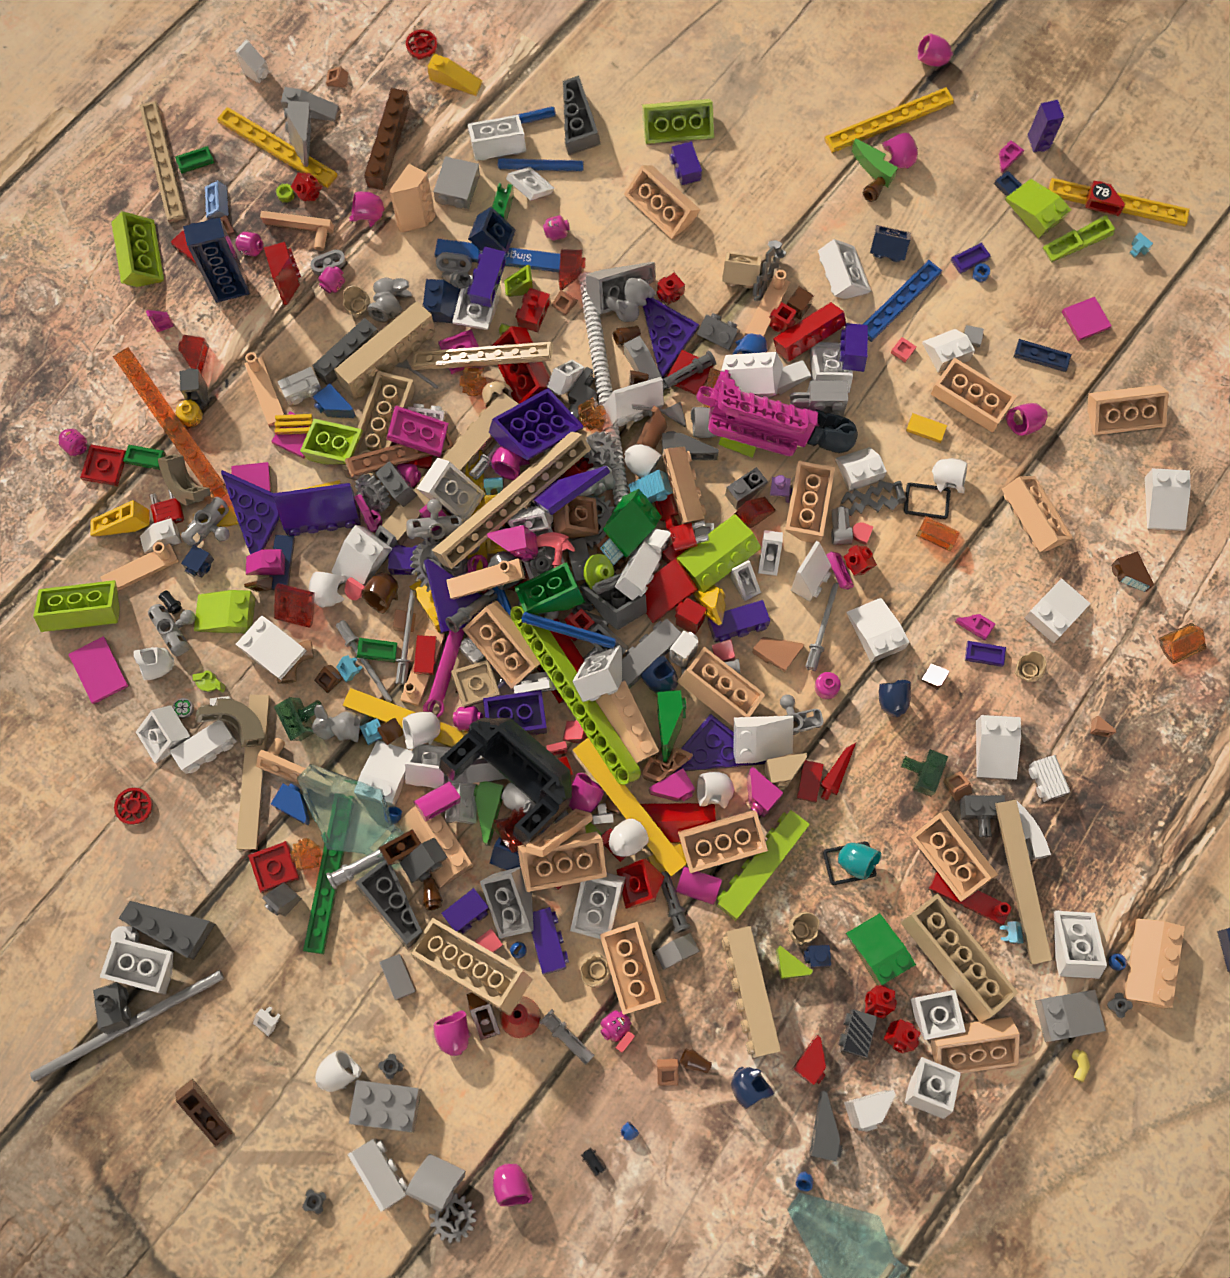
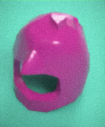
[917,33,953,67]
[882,133,918,169]
[349,191,385,227]
[1005,403,1048,436]
[492,446,530,481]
[569,773,604,813]
[433,1010,471,1056]
[493,1164,533,1207]

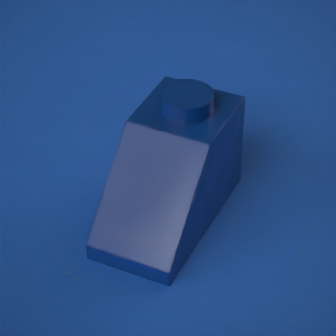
[313,384,356,418]
[271,783,310,826]

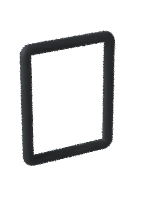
[904,482,951,519]
[823,841,877,885]

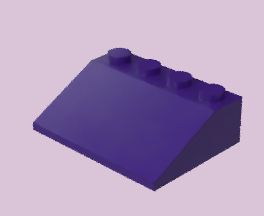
[489,388,584,460]
[273,483,361,536]

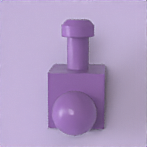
[770,475,793,503]

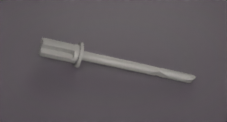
[469,443,501,480]
[805,583,838,671]
[396,589,416,685]
[335,620,392,703]

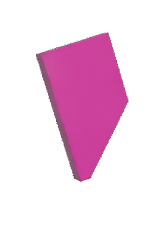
[999,140,1024,174]
[146,310,174,332]
[354,494,378,532]
[955,614,996,641]

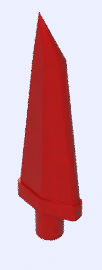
[820,743,856,801]

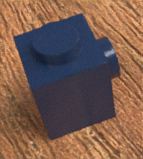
[181,545,214,578]
[804,945,831,969]

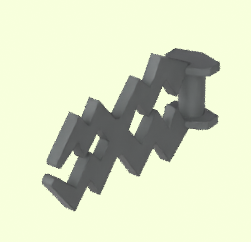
[753,240,787,301]
[840,480,907,516]

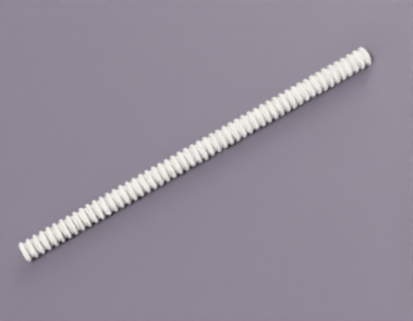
[578,272,637,556]

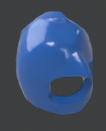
[732,333,768,355]

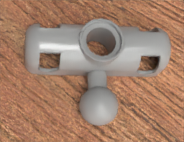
[181,497,230,547]
[406,499,463,540]
[148,604,196,657]
[780,695,824,735]

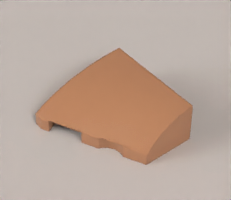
[637,406,667,450]
[752,637,804,672]
[642,742,693,783]

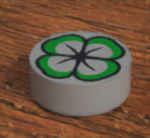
[173,698,194,719]

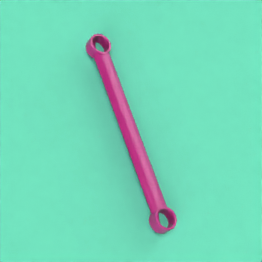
[423,555,488,717]

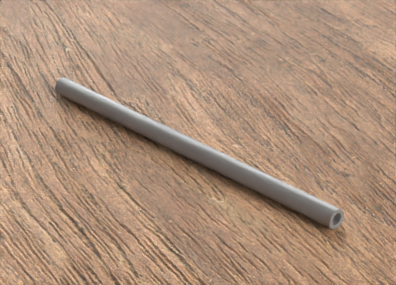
[30,970,224,1082]

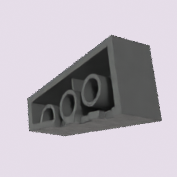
[563,76,601,155]
[355,859,422,949]
[119,901,215,960]

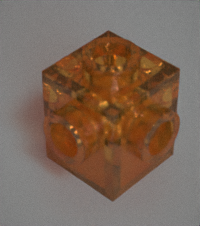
[460,367,487,396]
[578,397,607,431]
[291,838,321,871]

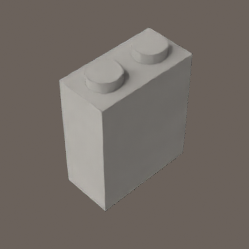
[433,156,480,209]

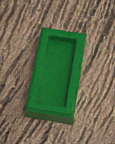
[175,146,214,174]
[123,444,166,470]
[356,637,398,663]

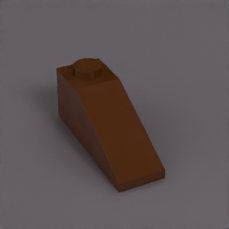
[175,1078,233,1147]

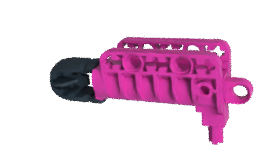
[696,369,858,456]

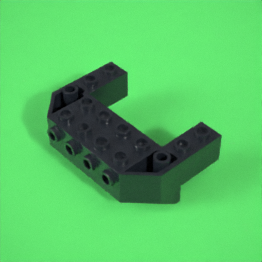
[439,718,572,846]

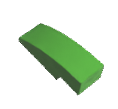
[852,138,898,187]

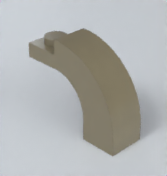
[158,454,211,506]
[195,698,265,747]

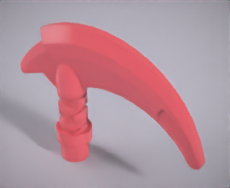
[536,532,575,568]

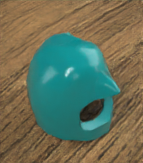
[838,842,882,880]

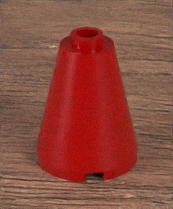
[500,996,541,1038]

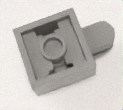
[790,381,848,417]

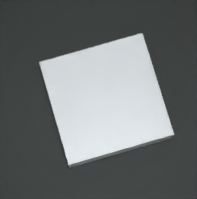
[506,167,554,201]

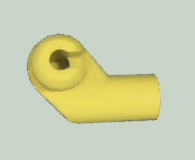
[1072,1049,1090,1082]

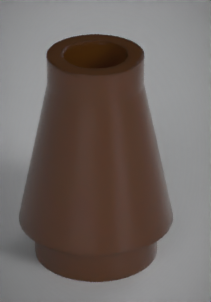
[863,177,886,202]
[613,325,641,346]
[423,879,443,910]
[680,1048,712,1074]

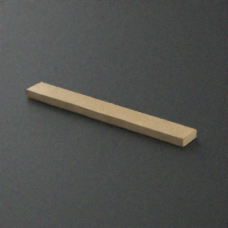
[139,101,186,223]
[411,342,553,371]
[236,695,270,850]
[995,800,1052,964]

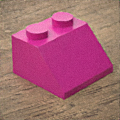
[487,525,538,562]
[747,767,783,818]

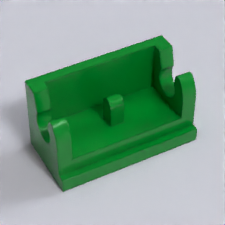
[492,183,514,221]

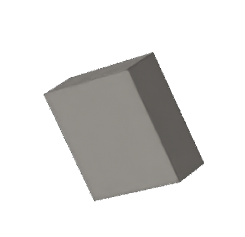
[964,325,984,347]

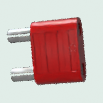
[150,490,184,524]
[669,521,709,552]

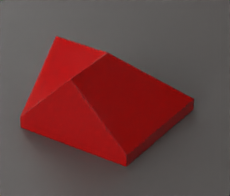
[616,859,665,909]

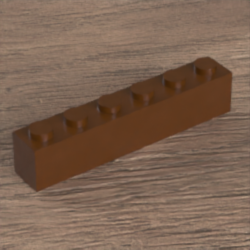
[364,88,410,191]

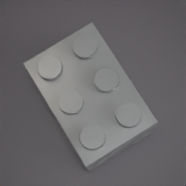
[349,1080,421,1132]

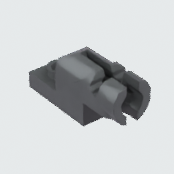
[568,367,596,424]

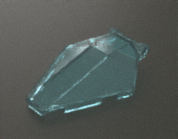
[297,764,404,864]
[787,1193,908,1278]

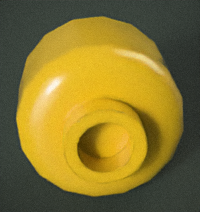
[176,400,203,427]

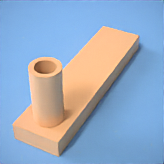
[260,211,334,251]
[745,270,790,337]
[245,352,284,427]
[101,542,179,591]
[447,559,525,599]
[400,629,445,707]
[256,738,334,797]
[526,809,593,857]

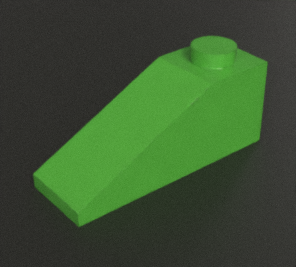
[474,781,505,846]

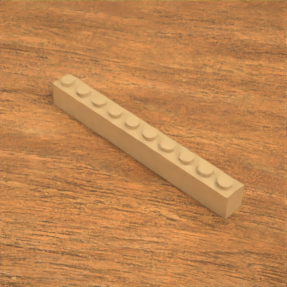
[382,392,518,545]
[432,432,591,569]

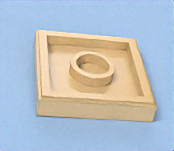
[451,660,501,707]

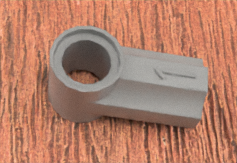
[831,507,853,545]

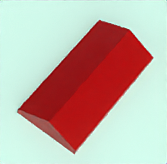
[640,803,716,843]

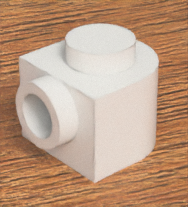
[111,926,139,943]

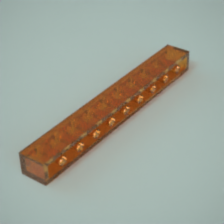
[113,347,228,500]

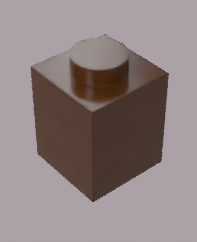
[787,286,814,320]

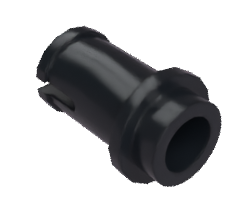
[158,590,182,614]
[581,1147,606,1177]

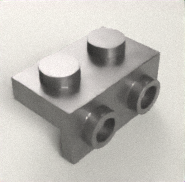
[697,313,741,350]

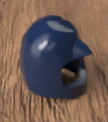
[641,656,678,694]
[878,680,911,718]
[731,1067,775,1109]

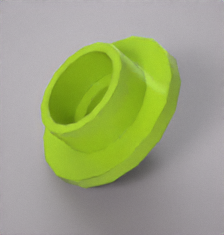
[583,554,614,590]

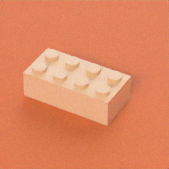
[931,358,1017,433]

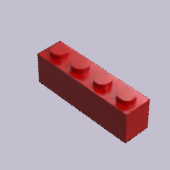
[773,302,846,362]

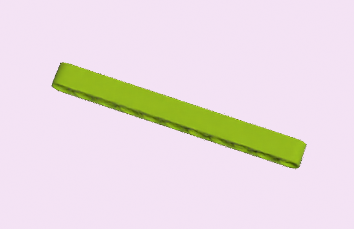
[510,605,641,785]

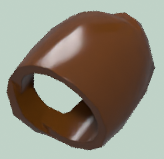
[362,572,399,614]

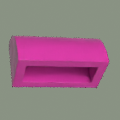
[413,782,461,822]
[676,867,722,905]

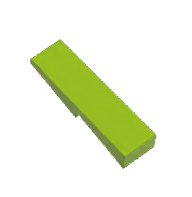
[1043,215,1115,263]

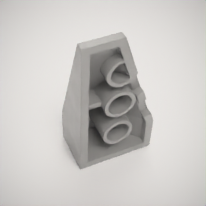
[586,262,656,314]

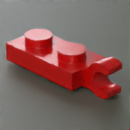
[654,493,679,530]

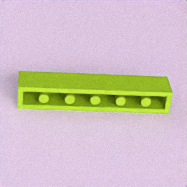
[717,810,810,921]

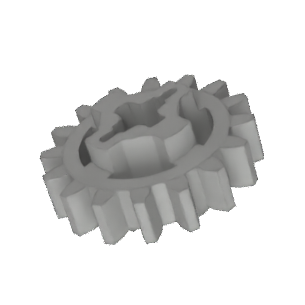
[584,431,621,469]
[354,474,391,512]
[430,1193,477,1243]

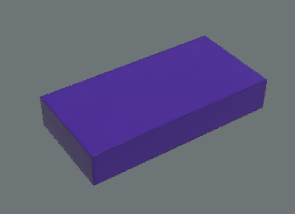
[951,243,991,274]
[964,641,1006,667]

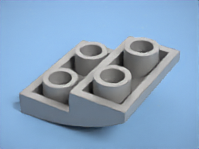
[406,1154,465,1212]

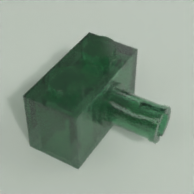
[274,697,322,741]
[901,749,949,797]

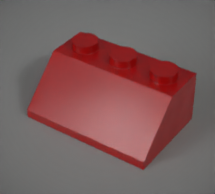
[264,242,301,306]

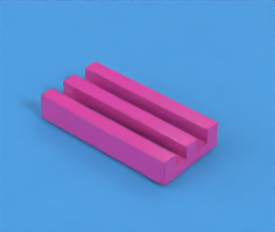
[826,552,854,590]

